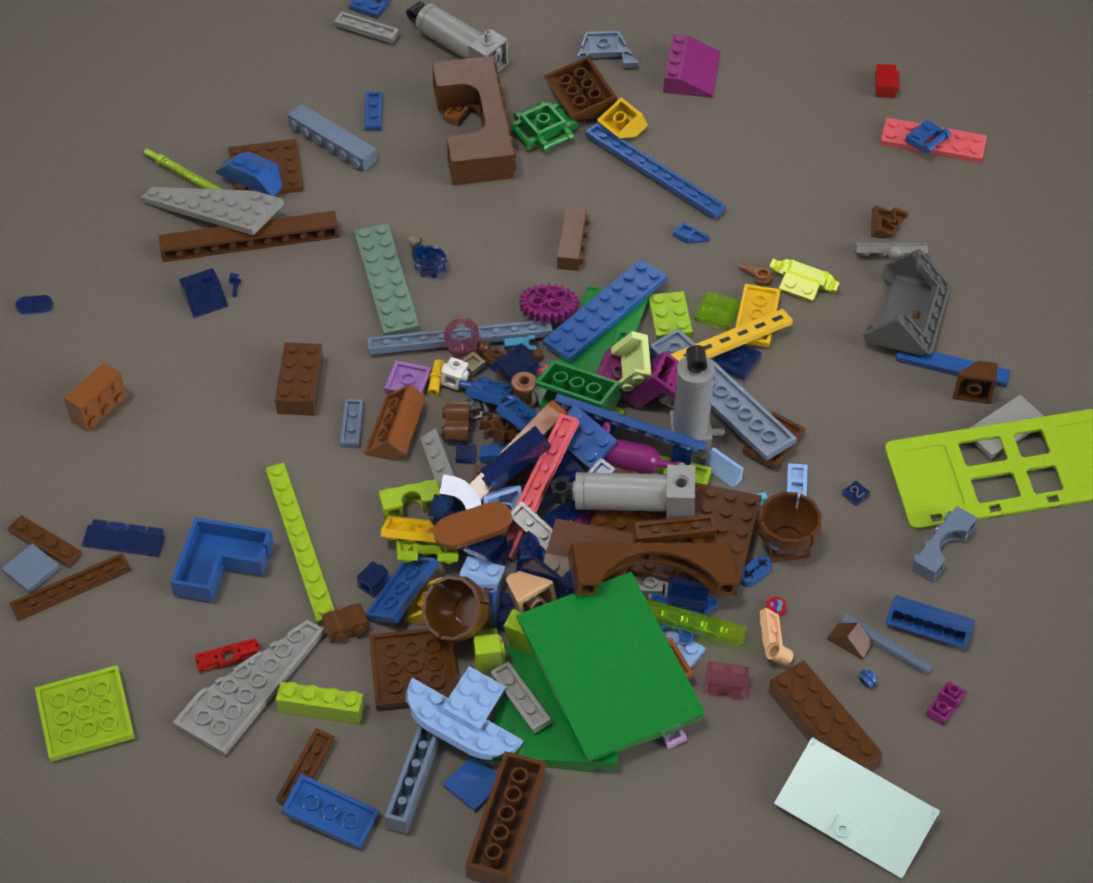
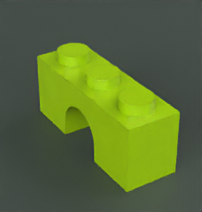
[379,479,442,521]

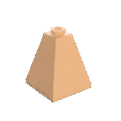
[506,571,557,613]

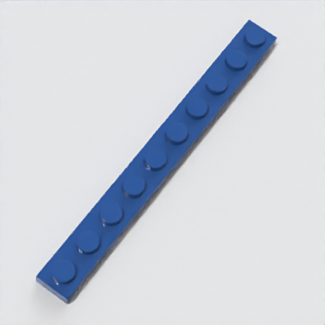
[585,123,726,219]

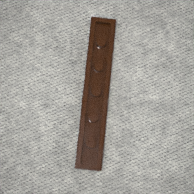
[9,553,131,621]

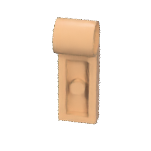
[760,608,793,667]

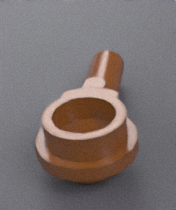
[739,262,772,284]

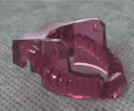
[444,316,479,357]

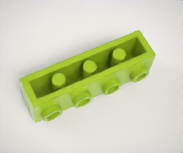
[276,682,365,725]

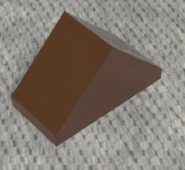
[827,622,873,660]

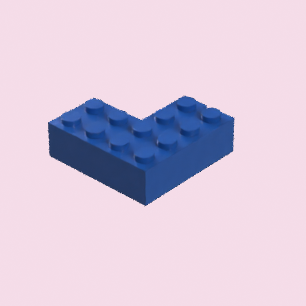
[170,517,274,603]

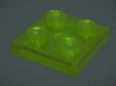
[694,291,741,331]

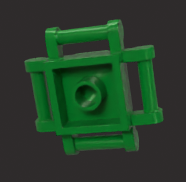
[510,101,578,152]

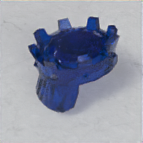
[412,242,448,278]

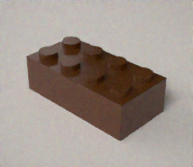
[275,342,324,416]

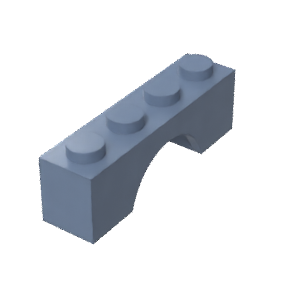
[912,506,977,583]

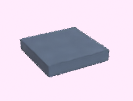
[2,543,60,594]

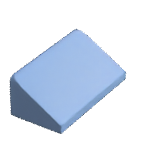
[704,447,743,488]

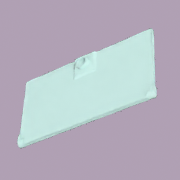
[774,737,940,879]

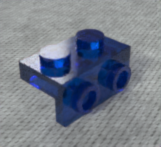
[666,576,709,611]

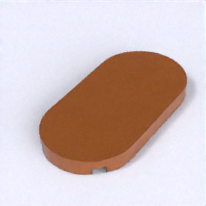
[433,502,512,550]

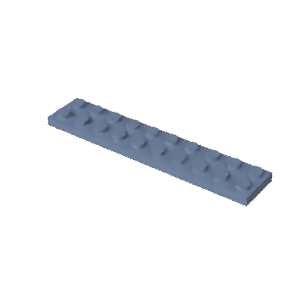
[649,328,797,461]

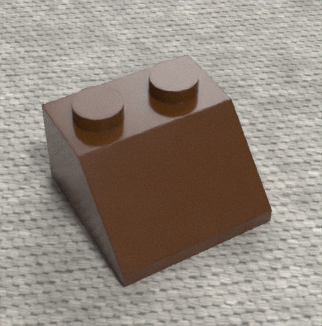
[952,361,998,404]

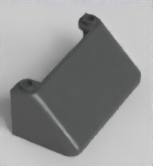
[863,249,950,356]

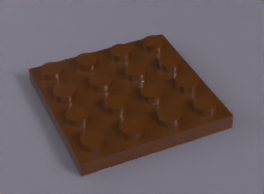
[228,139,303,195]
[369,628,458,710]

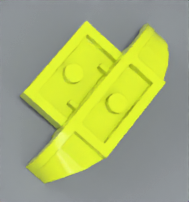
[770,259,840,303]

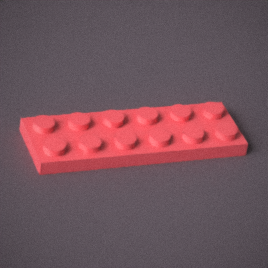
[880,117,987,164]

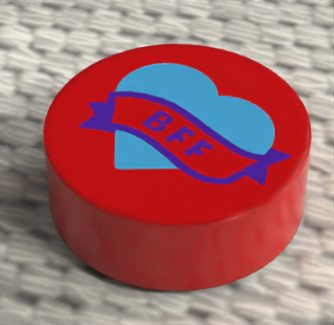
[765,597,786,617]

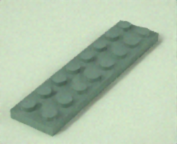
[354,223,420,336]

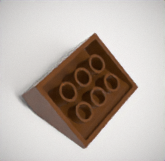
[544,56,617,120]
[541,518,635,583]

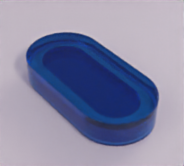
[15,295,53,314]

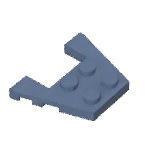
[576,31,638,68]

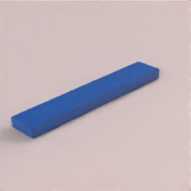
[896,350,1010,388]

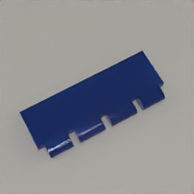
[82,519,165,558]

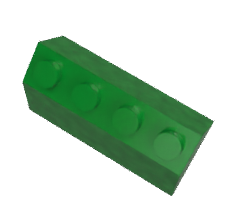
[535,360,621,410]

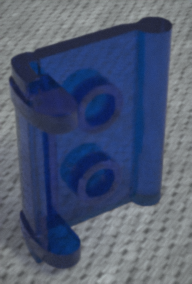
[490,343,542,390]

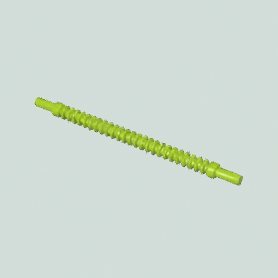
[144,148,271,220]

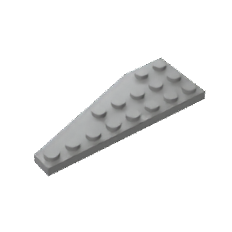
[141,187,284,235]
[173,620,325,756]

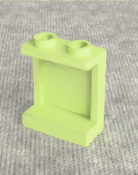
[611,331,651,392]

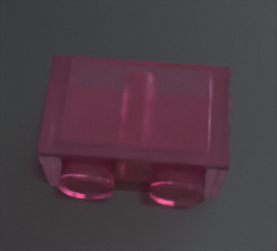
[703,661,750,699]

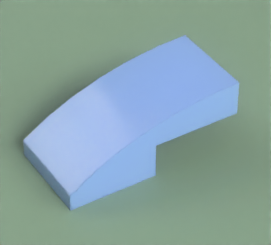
[787,463,808,498]

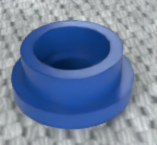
[858,669,878,689]

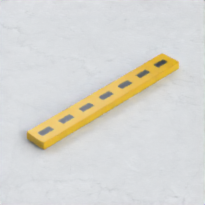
[670,309,793,361]

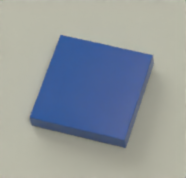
[443,756,497,813]

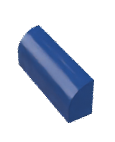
[886,595,975,649]

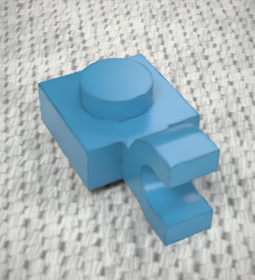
[503,335,537,351]

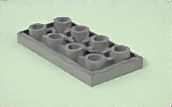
[970,395,1044,459]

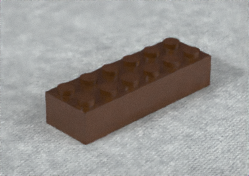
[768,660,883,771]
[465,751,546,883]

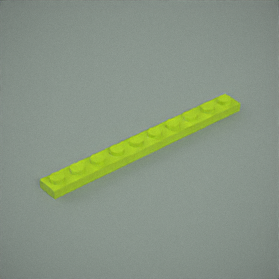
[265,463,335,626]

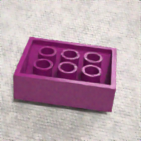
[663,34,720,98]

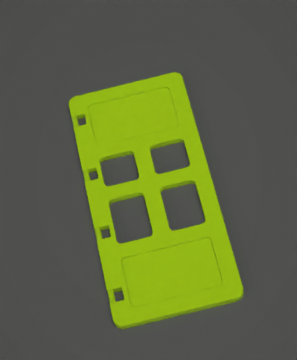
[885,409,1093,530]

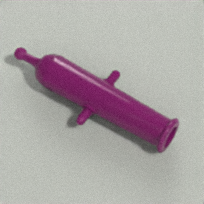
[536,422,682,474]

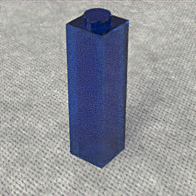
[480,426,551,491]

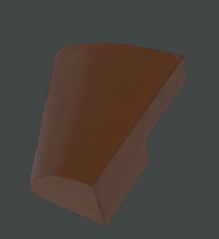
[871,205,908,238]

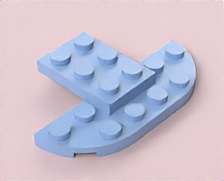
[406,666,524,760]

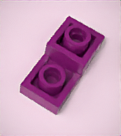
[925,681,967,726]

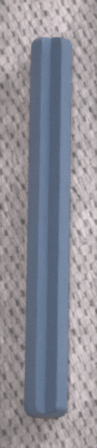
[841,614,933,674]

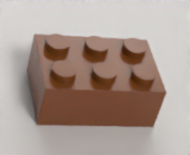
[64,363,127,432]

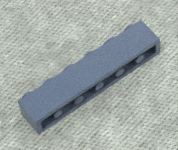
[288,104,378,172]
[385,725,442,834]

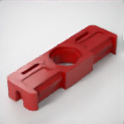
[194,638,260,674]

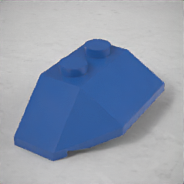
[216,152,282,197]

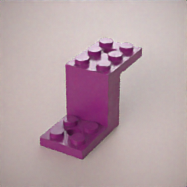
[596,348,679,409]

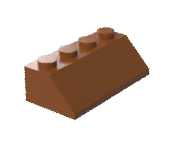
[364,384,426,461]

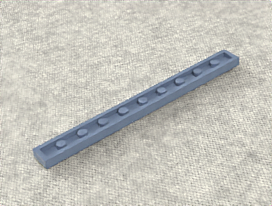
[367,320,552,355]

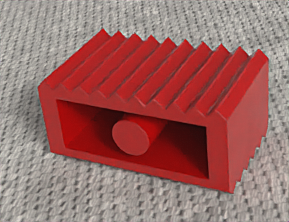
[875,64,900,98]

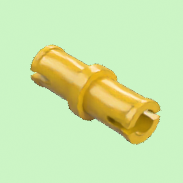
[427,360,445,397]

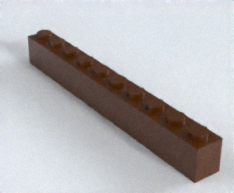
[159,211,339,262]

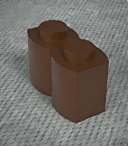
[441,402,470,443]
[322,603,370,643]

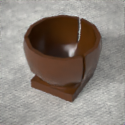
[757,492,821,563]
[422,575,493,642]

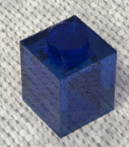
[357,561,389,598]

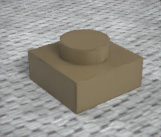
[462,352,486,376]

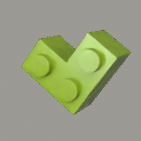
[472,628,505,676]

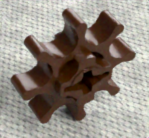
[479,412,521,446]

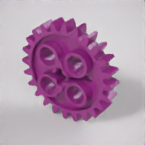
[519,283,578,324]

